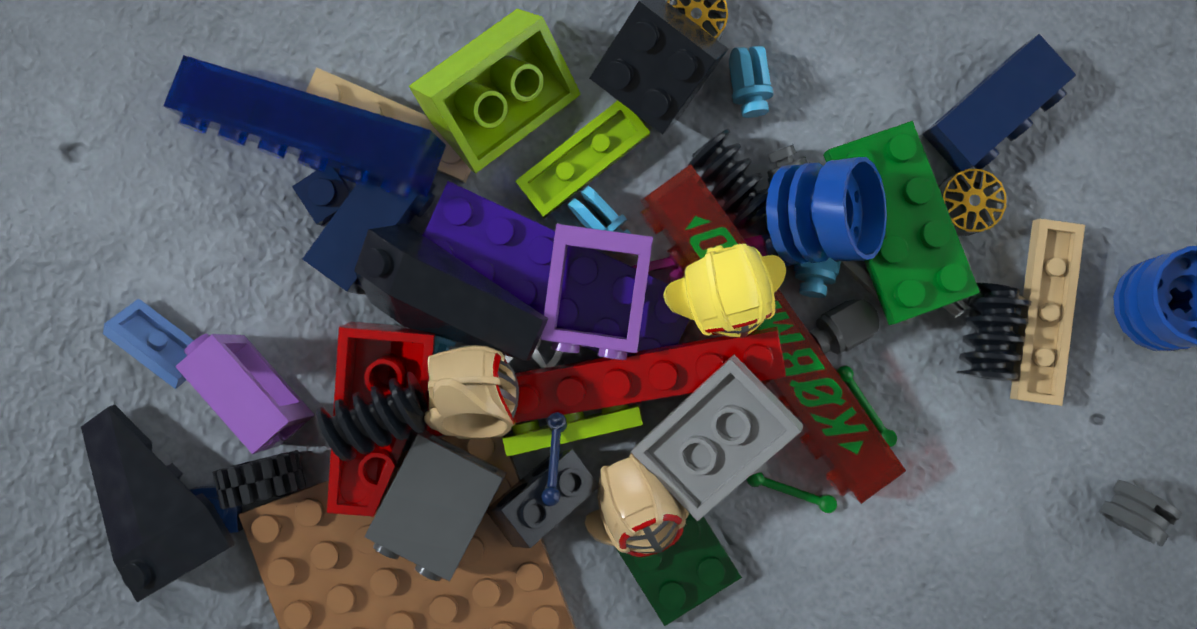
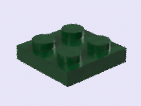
[616,513,742,626]

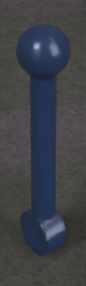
[541,412,567,506]

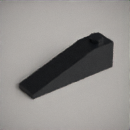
[354,224,548,361]
[81,405,236,602]

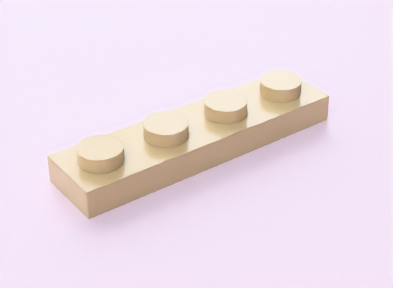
[298,67,471,183]
[1010,219,1085,406]

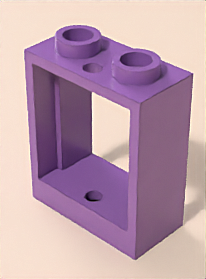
[541,224,653,360]
[175,334,315,454]

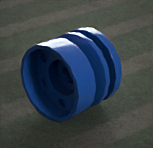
[766,157,887,264]
[1113,246,1197,351]

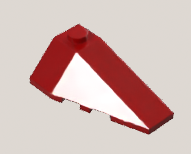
[327,321,435,517]

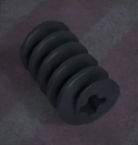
[686,129,768,233]
[957,283,1032,381]
[316,371,428,462]

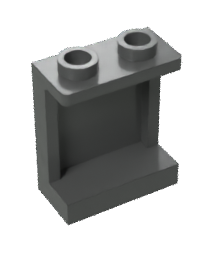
[364,431,507,582]

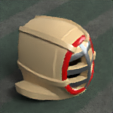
[424,345,519,439]
[585,453,689,557]

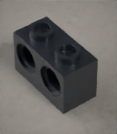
[486,449,600,548]

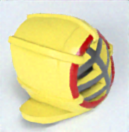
[663,244,786,338]

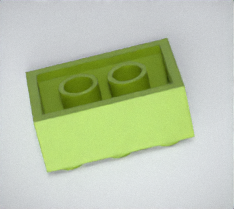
[409,9,581,173]

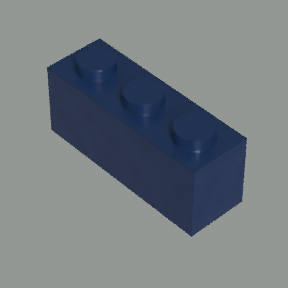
[922,34,1076,173]
[302,147,436,294]

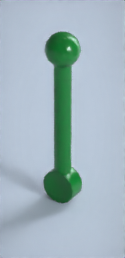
[836,365,897,447]
[746,472,837,513]

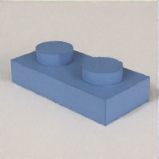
[103,299,194,389]

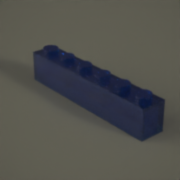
[163,55,446,199]

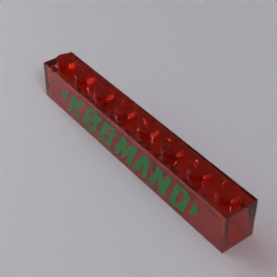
[640,164,906,504]

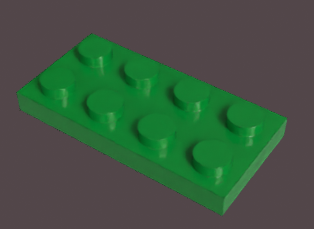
[823,120,980,326]

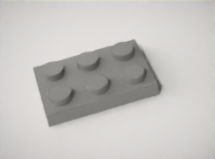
[631,355,804,521]

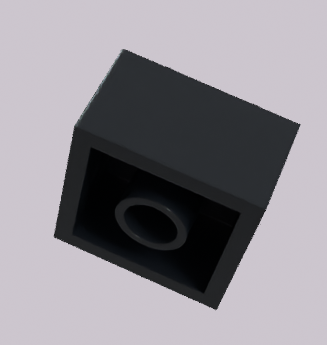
[589,0,728,135]

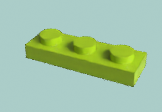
[515,100,650,219]
[502,404,643,457]

